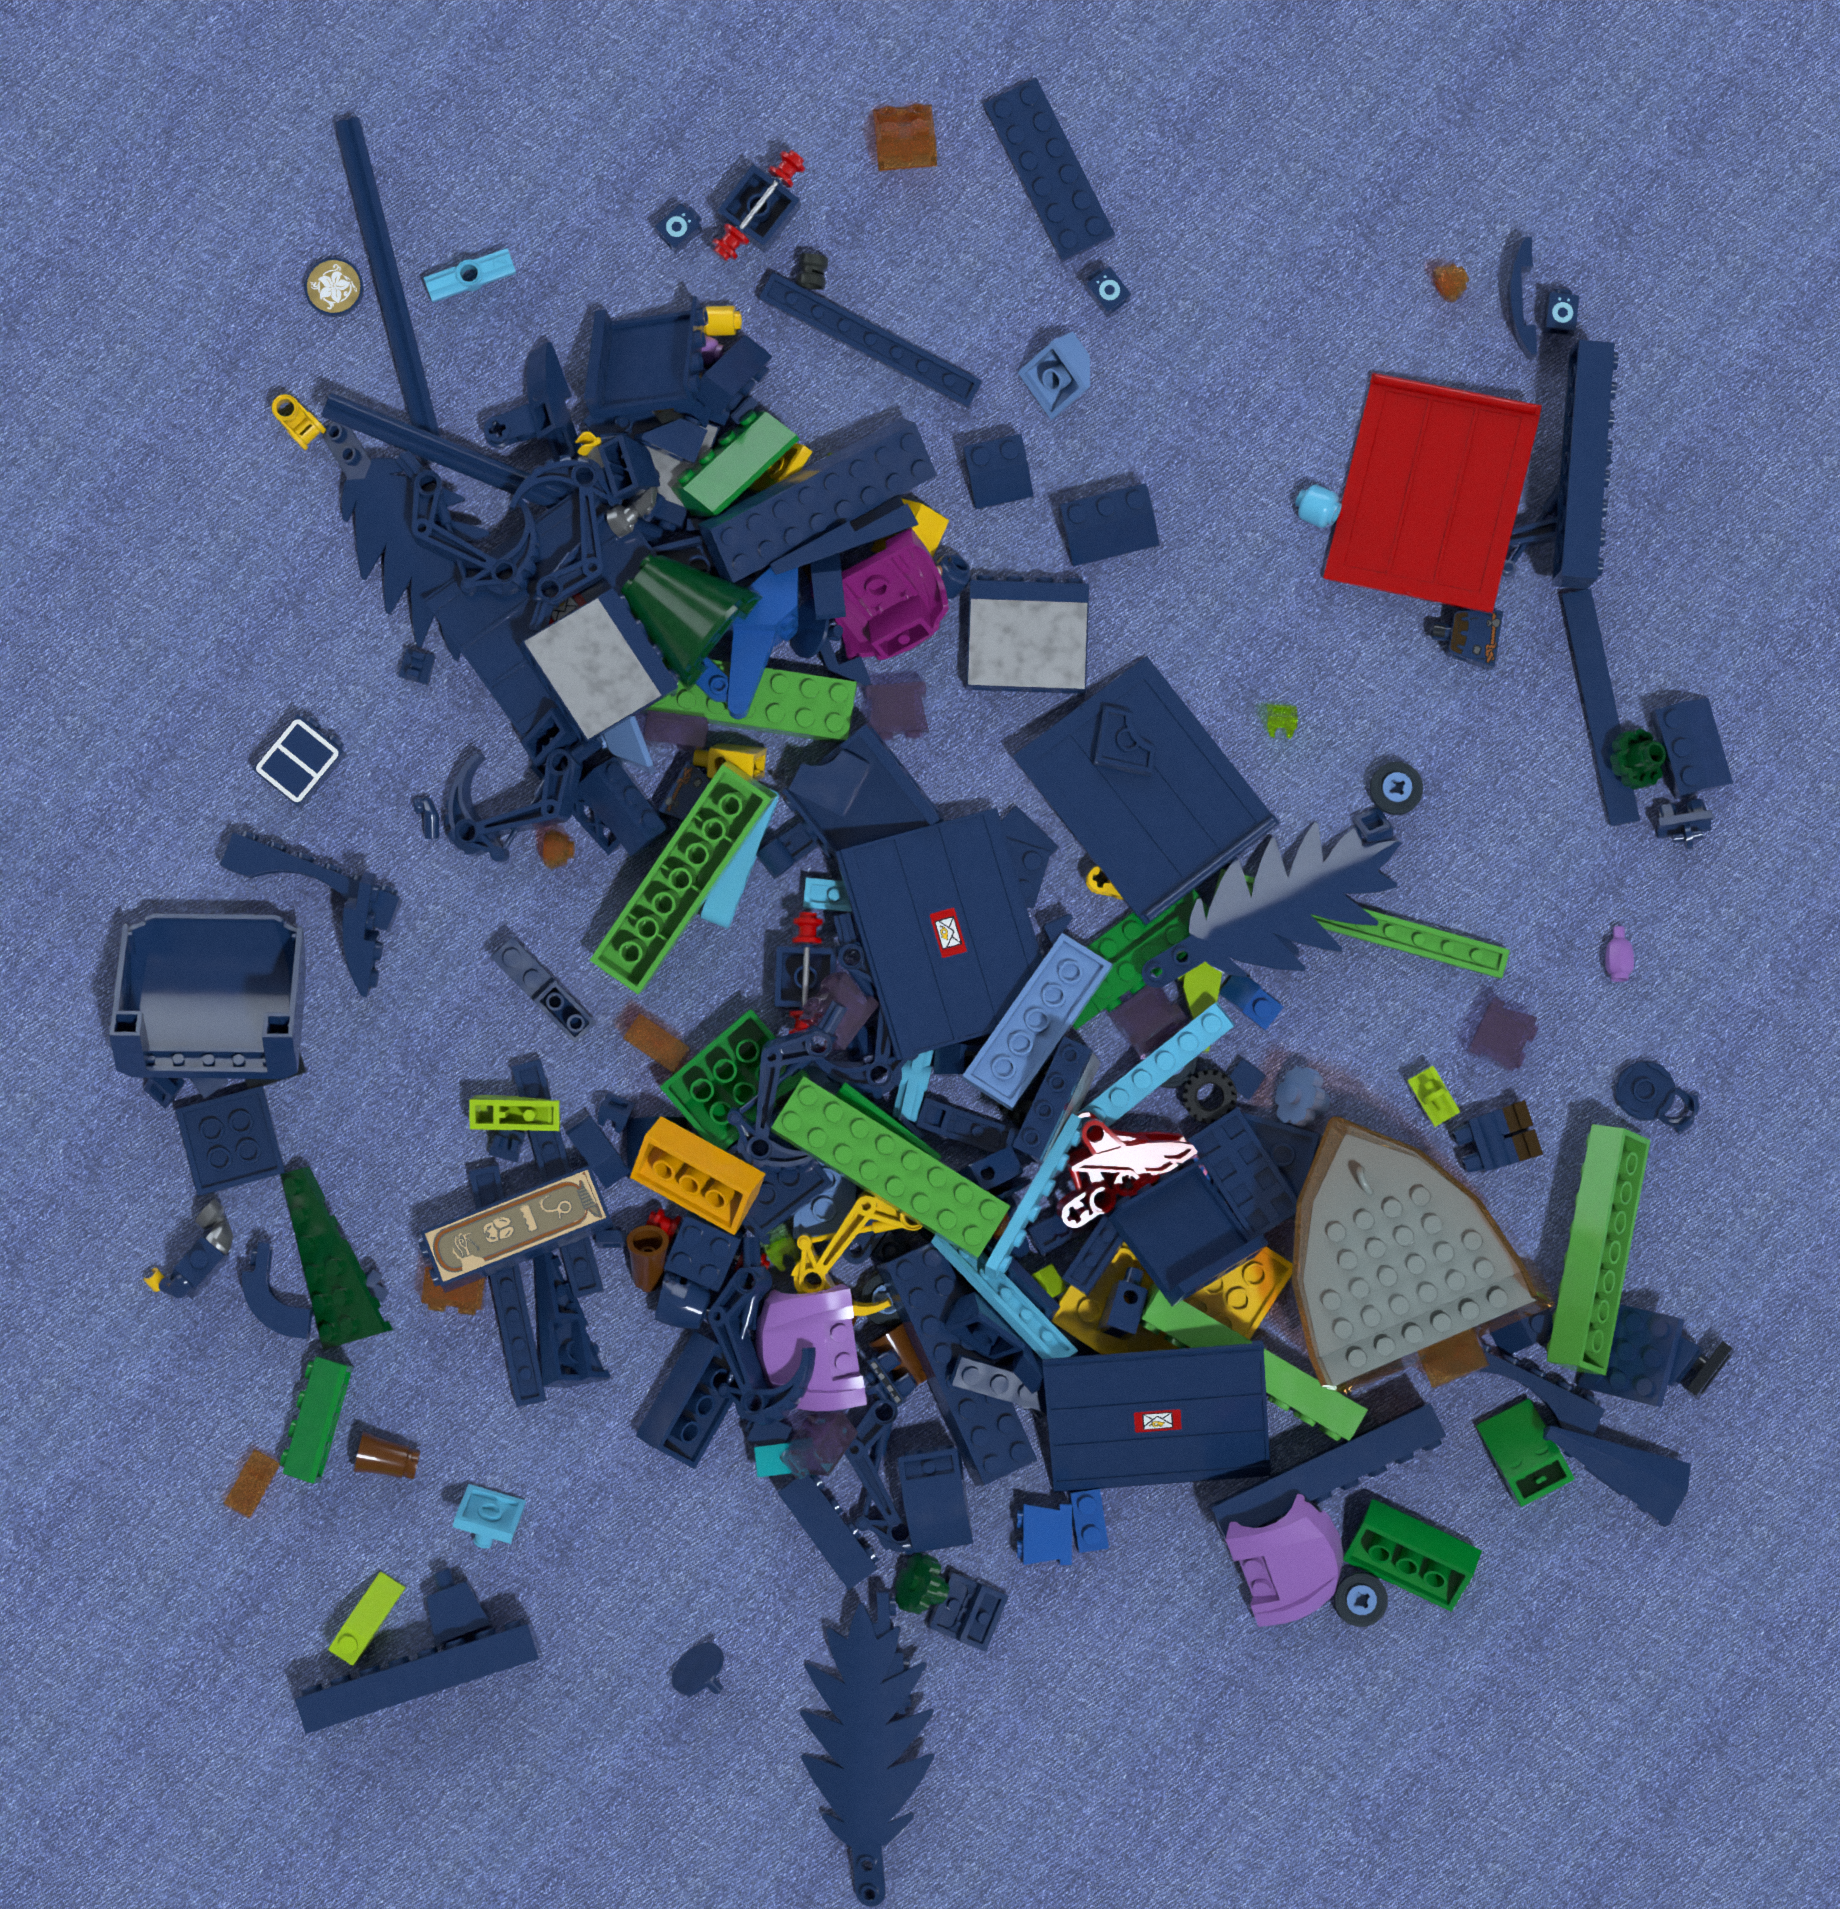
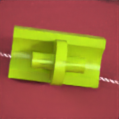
[1407,1066,1460,1127]

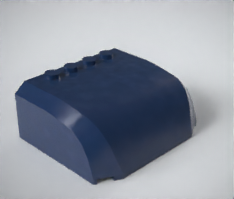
[109,913,306,1079]

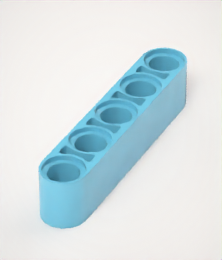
[700,788,780,929]

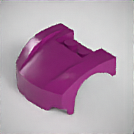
[810,528,949,660]

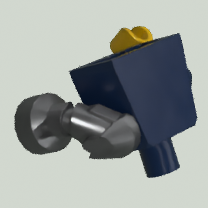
[575,432,660,537]
[143,1199,234,1300]

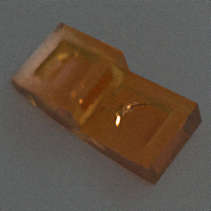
[224,1449,280,1520]

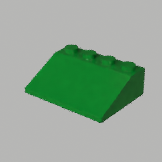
[659,1008,809,1151]

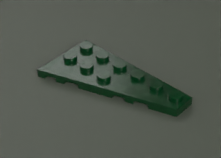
[281,1167,393,1350]

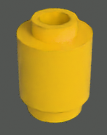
[704,305,742,336]

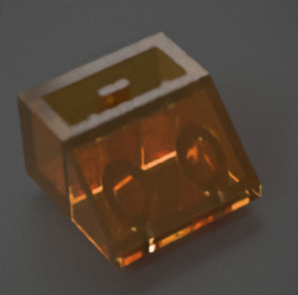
[873,104,937,171]

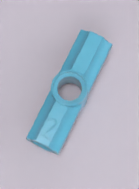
[424,248,516,303]
[892,1050,934,1123]

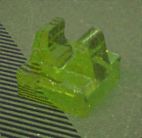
[1266,704,1298,738]
[764,1234,800,1271]

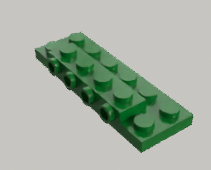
[1072,890,1209,1031]

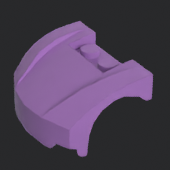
[756,1284,867,1411]
[1225,1494,1343,1627]

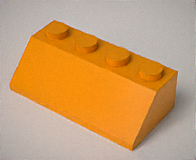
[630,1116,766,1235]

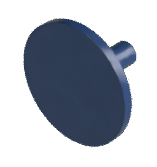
[791,599,843,659]
[989,1176,1032,1220]
[671,1643,724,1698]

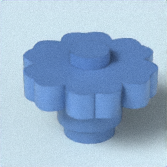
[1275,1066,1330,1127]

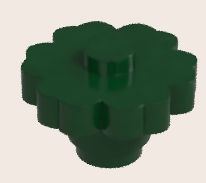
[1610,728,1666,790]
[895,1553,949,1615]

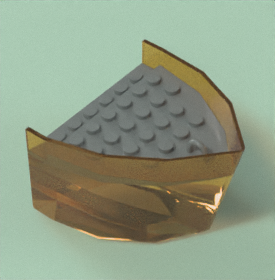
[1292,1116,1555,1393]

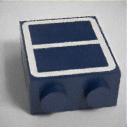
[252,714,347,810]

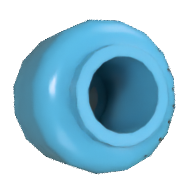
[1295,484,1342,528]

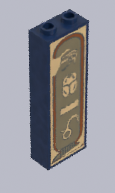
[419,1165,614,1293]

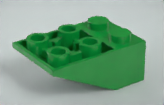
[1476,1398,1575,1507]

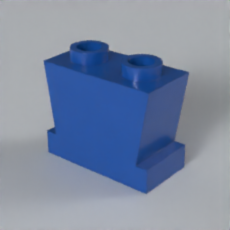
[1017,1504,1072,1565]

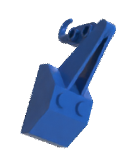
[661,567,799,719]

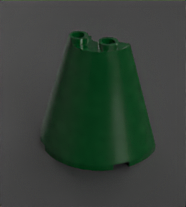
[621,554,763,691]

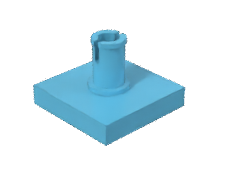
[453,1484,526,1549]

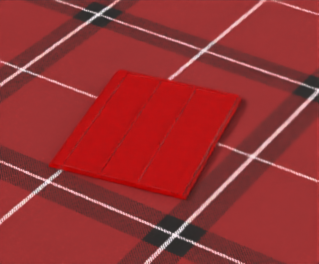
[1323,373,1542,613]

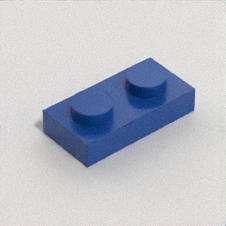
[1070,1489,1109,1553]

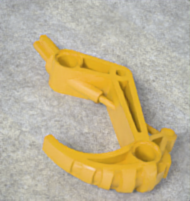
[791,1191,922,1317]

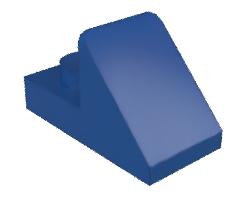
[1219,976,1284,1031]

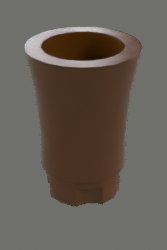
[627,1225,669,1292]
[868,1322,927,1386]
[354,1431,421,1479]

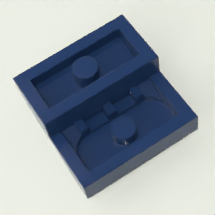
[926,1571,1009,1652]

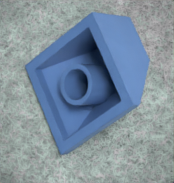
[1018,331,1090,420]
[600,716,656,774]

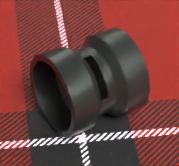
[796,253,829,290]

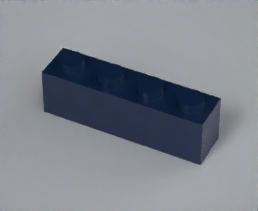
[777,1471,879,1590]

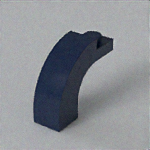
[242,1242,313,1339]

